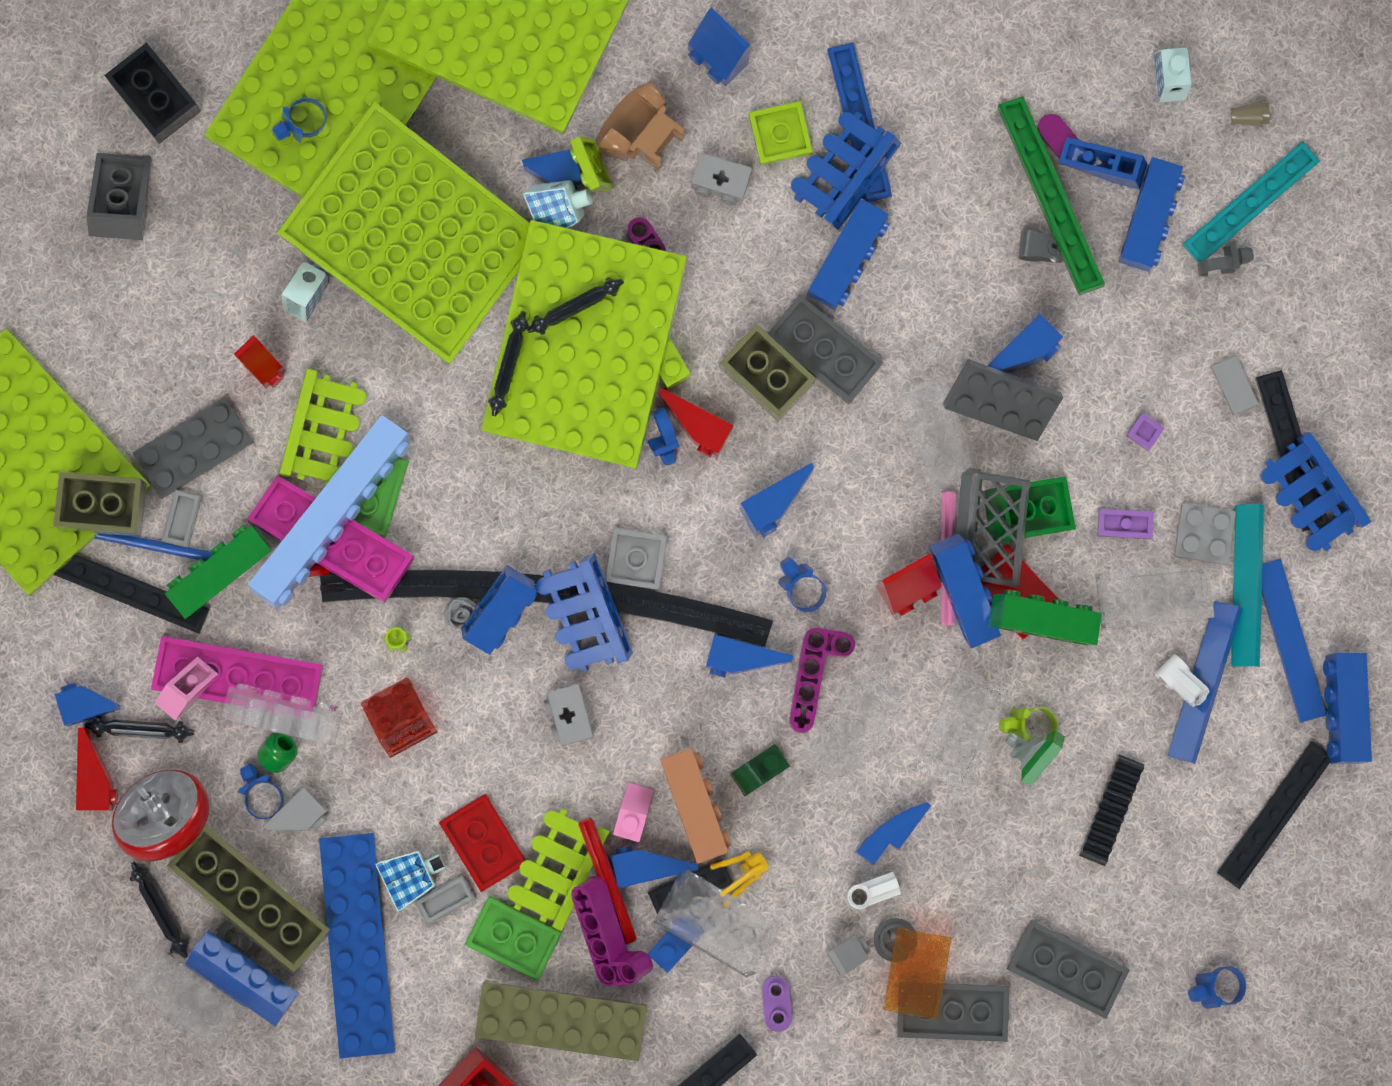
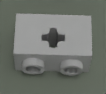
[691,153,752,205]
[544,684,594,746]

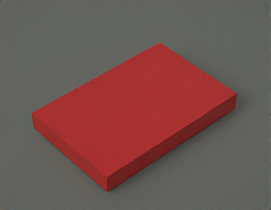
[981,544,1059,640]
[439,794,526,892]

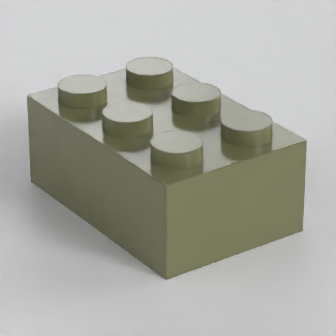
[719,323,816,422]
[53,472,147,537]

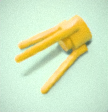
[710,851,769,907]

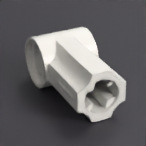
[1154,654,1210,707]
[845,872,901,910]

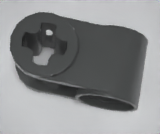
[1018,230,1063,263]

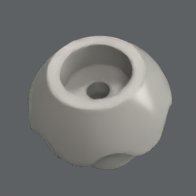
[444,597,476,629]

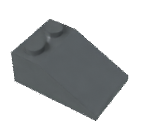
[86,153,151,240]

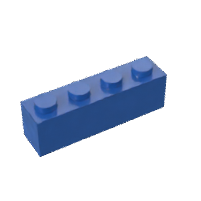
[1118,157,1185,272]
[807,199,890,310]
[929,533,1001,649]
[1323,653,1372,764]
[185,930,298,1027]

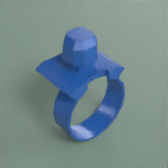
[272,98,326,143]
[648,407,680,465]
[778,557,826,612]
[237,764,284,819]
[1188,966,1246,1009]

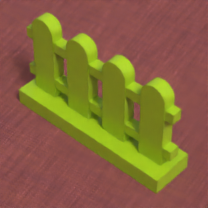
[279,368,366,486]
[508,808,610,931]

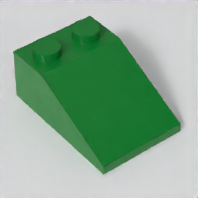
[983,476,1076,544]

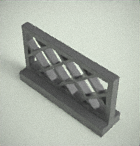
[956,468,1030,588]

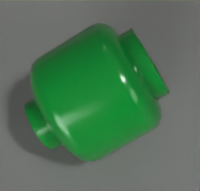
[257,732,298,773]

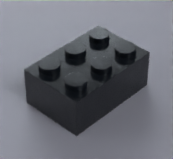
[104,42,201,144]

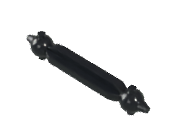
[527,277,624,335]
[488,311,529,417]
[85,716,194,743]
[130,861,189,959]

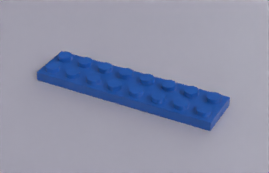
[319,833,395,1059]

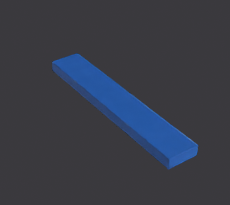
[827,43,892,202]
[1262,559,1327,723]
[1168,601,1242,764]

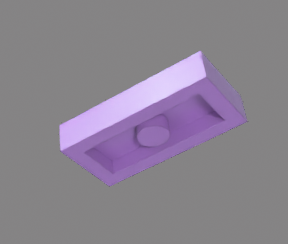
[1097,509,1154,540]

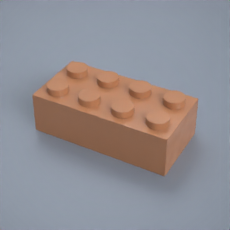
[660,748,732,864]

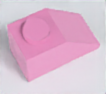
[155,657,218,721]
[613,782,654,842]

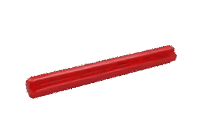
[578,817,637,945]

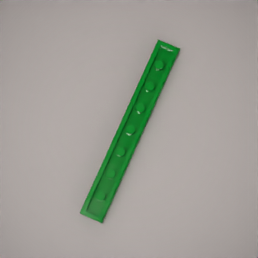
[998,96,1105,295]

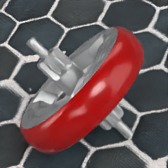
[112,770,210,861]

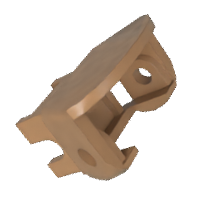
[597,80,685,171]

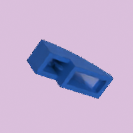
[855,802,932,865]

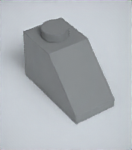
[264,788,329,831]
[826,934,870,976]

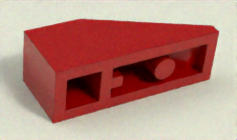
[234,335,286,389]
[659,388,733,458]
[76,728,118,811]

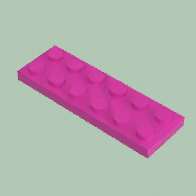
[247,475,414,603]
[151,636,323,719]

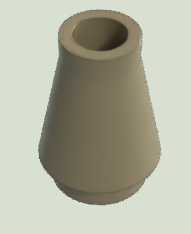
[1231,100,1270,127]

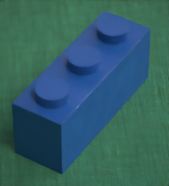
[461,565,537,655]

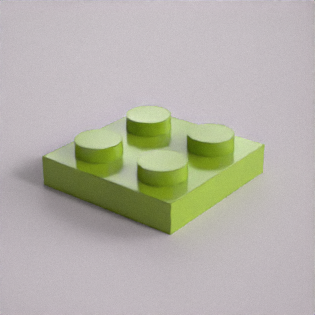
[748,101,813,166]
[570,136,614,192]

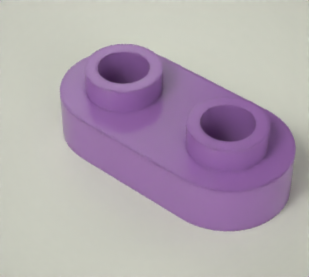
[762,976,792,1032]

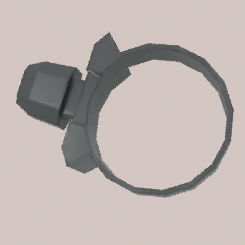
[1197,241,1254,277]

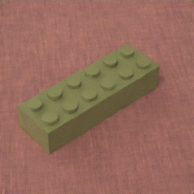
[167,825,330,975]
[475,981,647,1061]

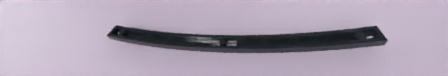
[320,570,773,647]

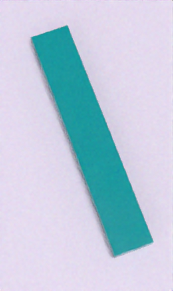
[1182,141,1320,263]
[1231,504,1264,667]

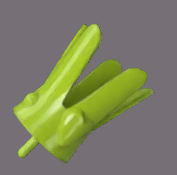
[385,626,412,653]

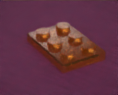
[883,928,952,1020]

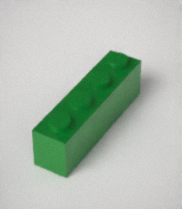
[165,525,273,619]
[989,590,1102,646]

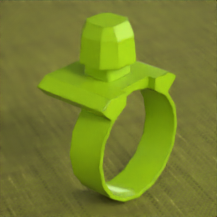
[999,707,1058,741]

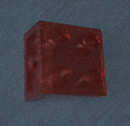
[361,678,438,758]

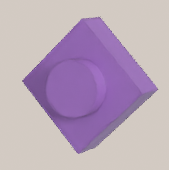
[1126,413,1165,451]

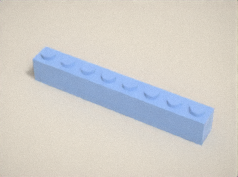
[248,415,410,611]

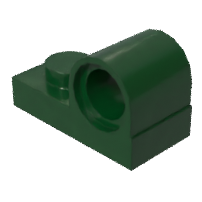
[730,744,790,797]

